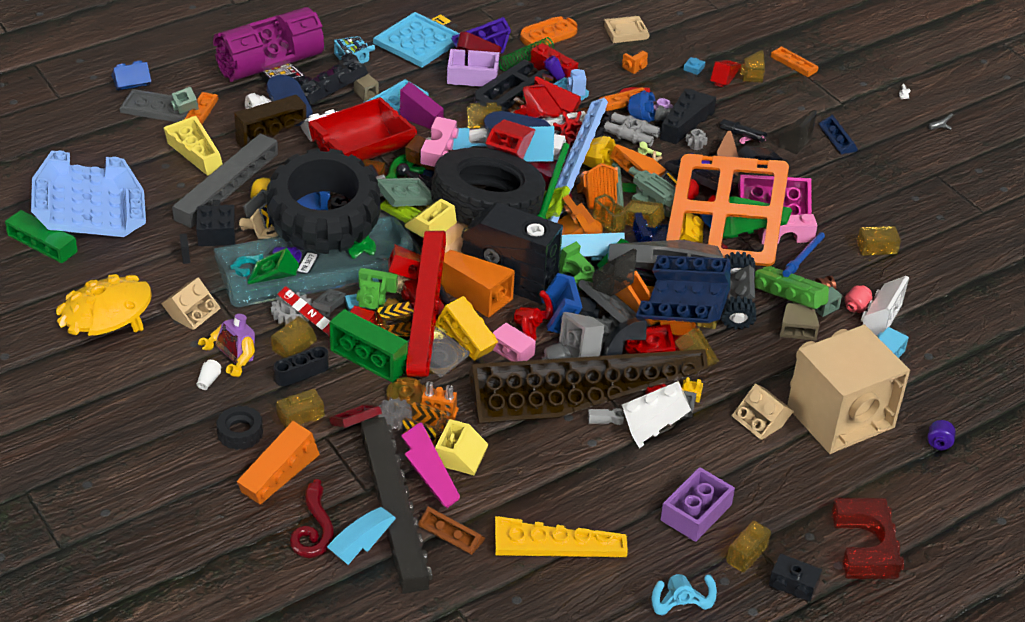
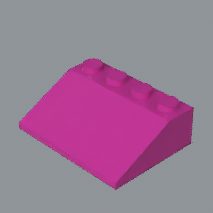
[738,175,811,215]

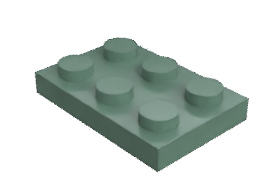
[377,178,434,207]

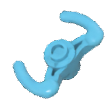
[651,574,717,615]

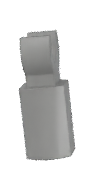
[588,408,624,425]

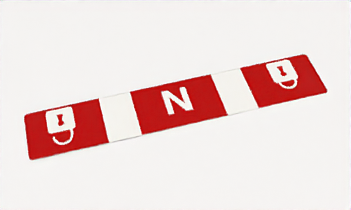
[277,286,330,336]

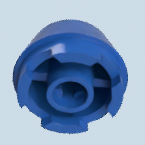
[628,90,656,122]

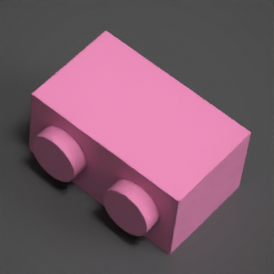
[493,323,536,362]

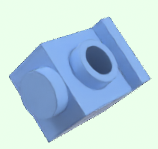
[566,69,586,96]

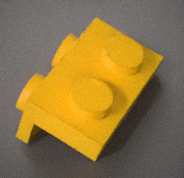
[680,213,704,243]

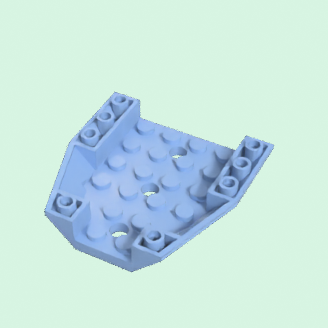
[31,150,146,237]

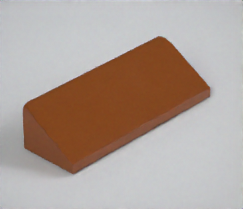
[417,507,485,555]

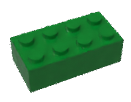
[329,309,408,383]

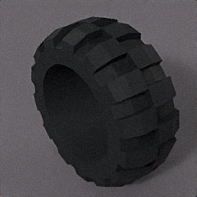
[266,148,380,254]

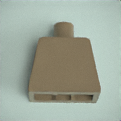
[780,302,819,340]

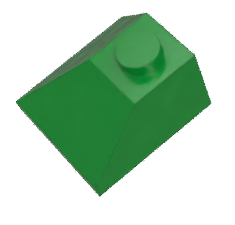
[247,248,300,285]

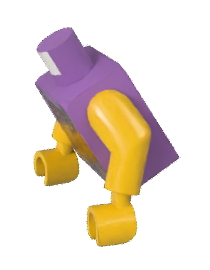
[198,314,255,377]

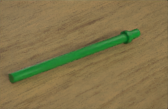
[537,143,569,219]

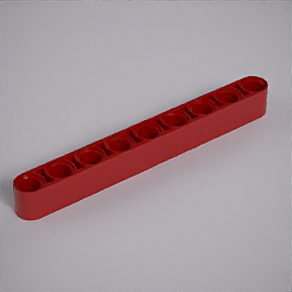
[406,230,446,377]

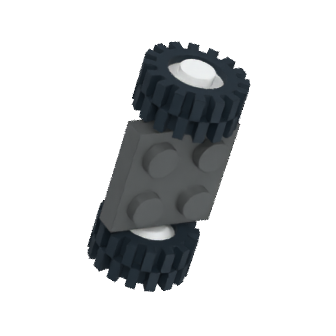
[721,251,756,330]

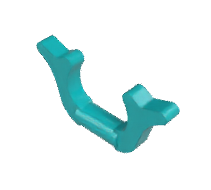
[230,254,263,280]

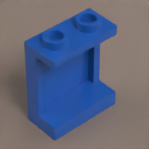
[541,273,583,334]

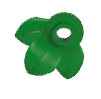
[348,235,376,259]

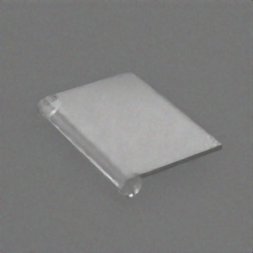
[407,327,470,378]

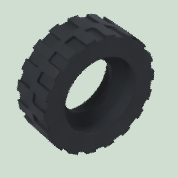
[217,406,263,450]

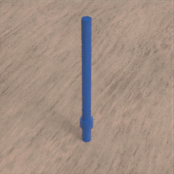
[782,232,825,277]

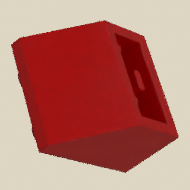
[485,120,536,159]

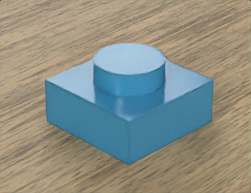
[683,57,705,75]

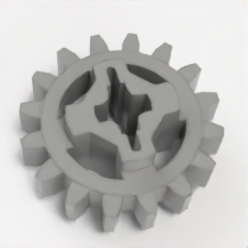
[271,292,313,327]

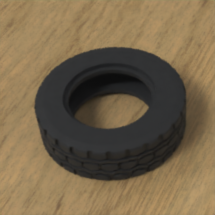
[431,148,546,226]

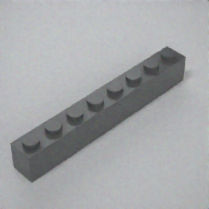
[172,134,278,228]

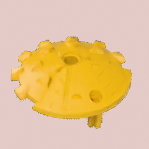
[56,274,152,336]

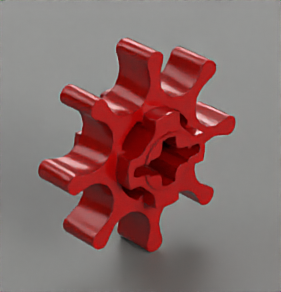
[553,112,594,146]

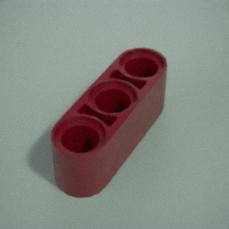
[456,32,502,57]

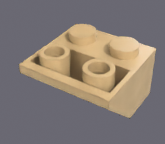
[161,277,221,330]
[732,383,794,440]

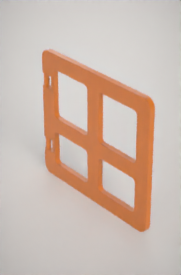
[666,154,789,266]

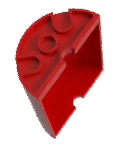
[308,97,417,162]

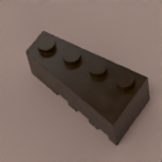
[234,94,306,148]

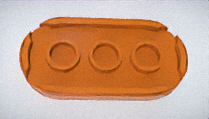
[520,17,578,47]

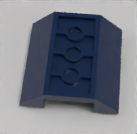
[636,255,730,323]

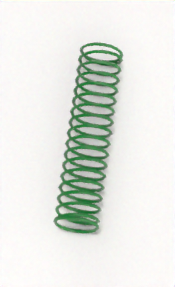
[499,37,554,71]

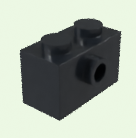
[769,553,822,602]

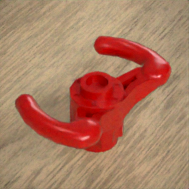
[514,290,553,341]

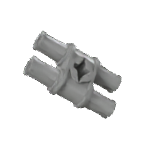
[604,112,661,147]

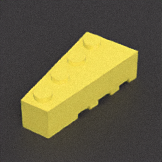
[163,116,223,176]

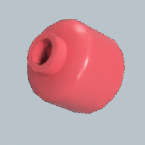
[844,285,873,313]

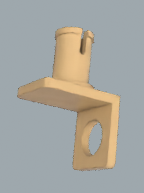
[239,209,278,239]

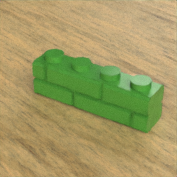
[754,266,829,309]

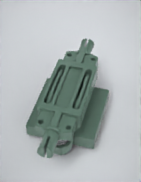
[629,166,676,219]

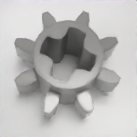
[686,129,707,150]

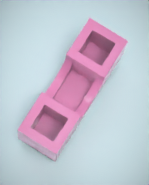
[421,117,459,167]
[758,214,818,244]

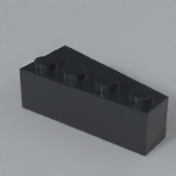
[660,88,717,144]

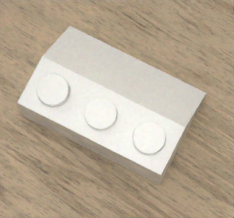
[861,276,909,336]

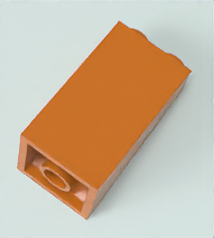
[441,250,515,318]

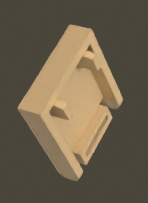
[604,16,649,43]

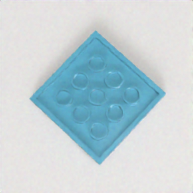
[373,12,460,67]

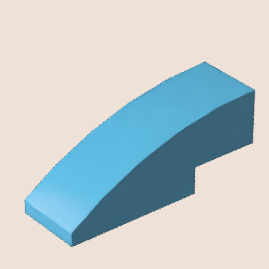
[327,507,396,565]

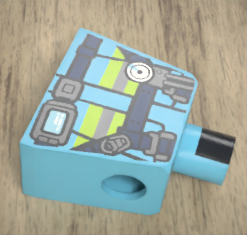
[334,36,375,64]

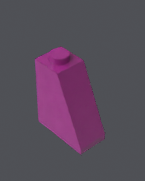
[400,82,445,129]

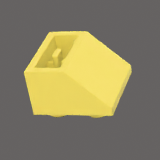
[404,199,457,238]
[435,419,488,475]

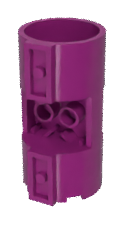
[213,7,324,82]

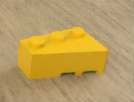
[435,296,498,361]

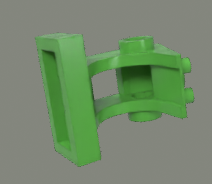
[559,241,597,291]
[356,268,398,310]

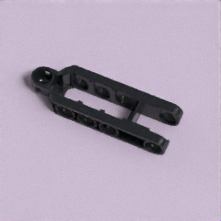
[468,59,553,122]

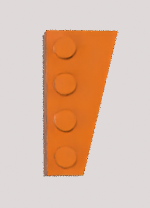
[237,421,320,505]

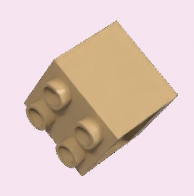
[787,325,910,454]

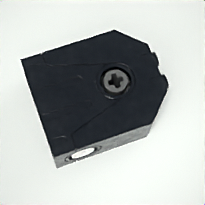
[461,203,563,304]

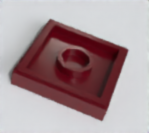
[329,404,382,428]

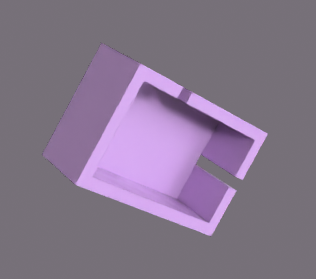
[447,49,499,87]

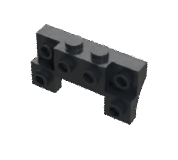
[298,53,369,105]

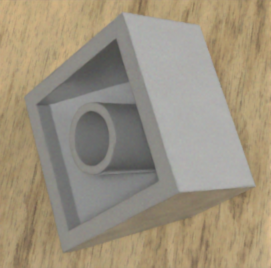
[559,312,604,358]

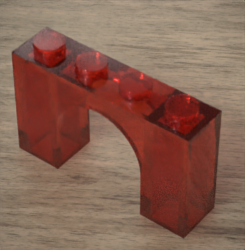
[832,498,904,579]

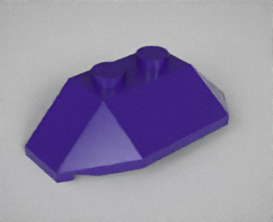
[451,17,511,58]

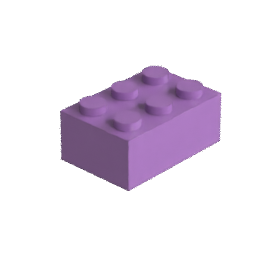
[661,467,735,542]

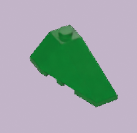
[723,197,792,238]

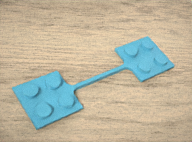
[452,126,555,162]

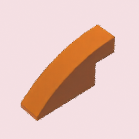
[599,269,659,326]

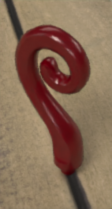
[290,479,334,558]

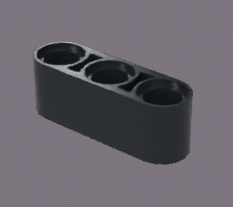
[738,146,783,169]
[274,346,329,386]

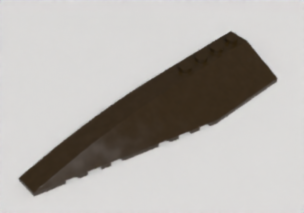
[469,349,708,424]

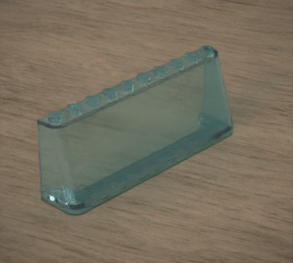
[214,216,413,307]

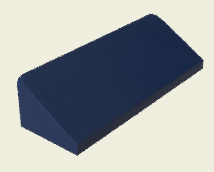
[819,115,858,155]

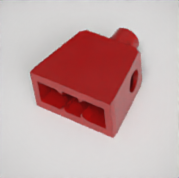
[388,245,421,280]

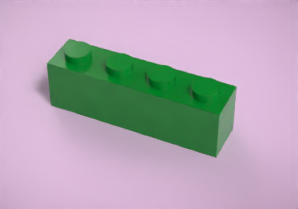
[5,210,78,263]

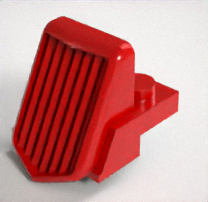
[513,84,563,118]

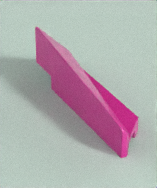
[401,423,460,508]

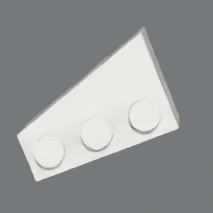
[622,381,691,448]

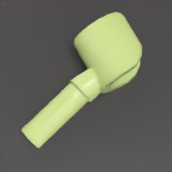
[638,142,662,156]

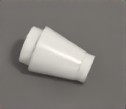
[196,359,221,390]

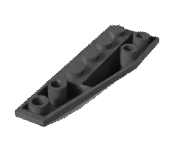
[608,240,723,270]

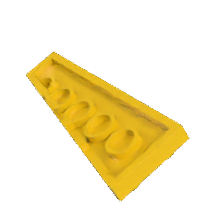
[495,516,628,557]

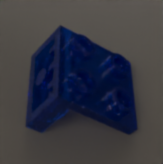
[633,213,669,242]

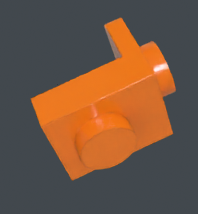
[622,51,648,74]

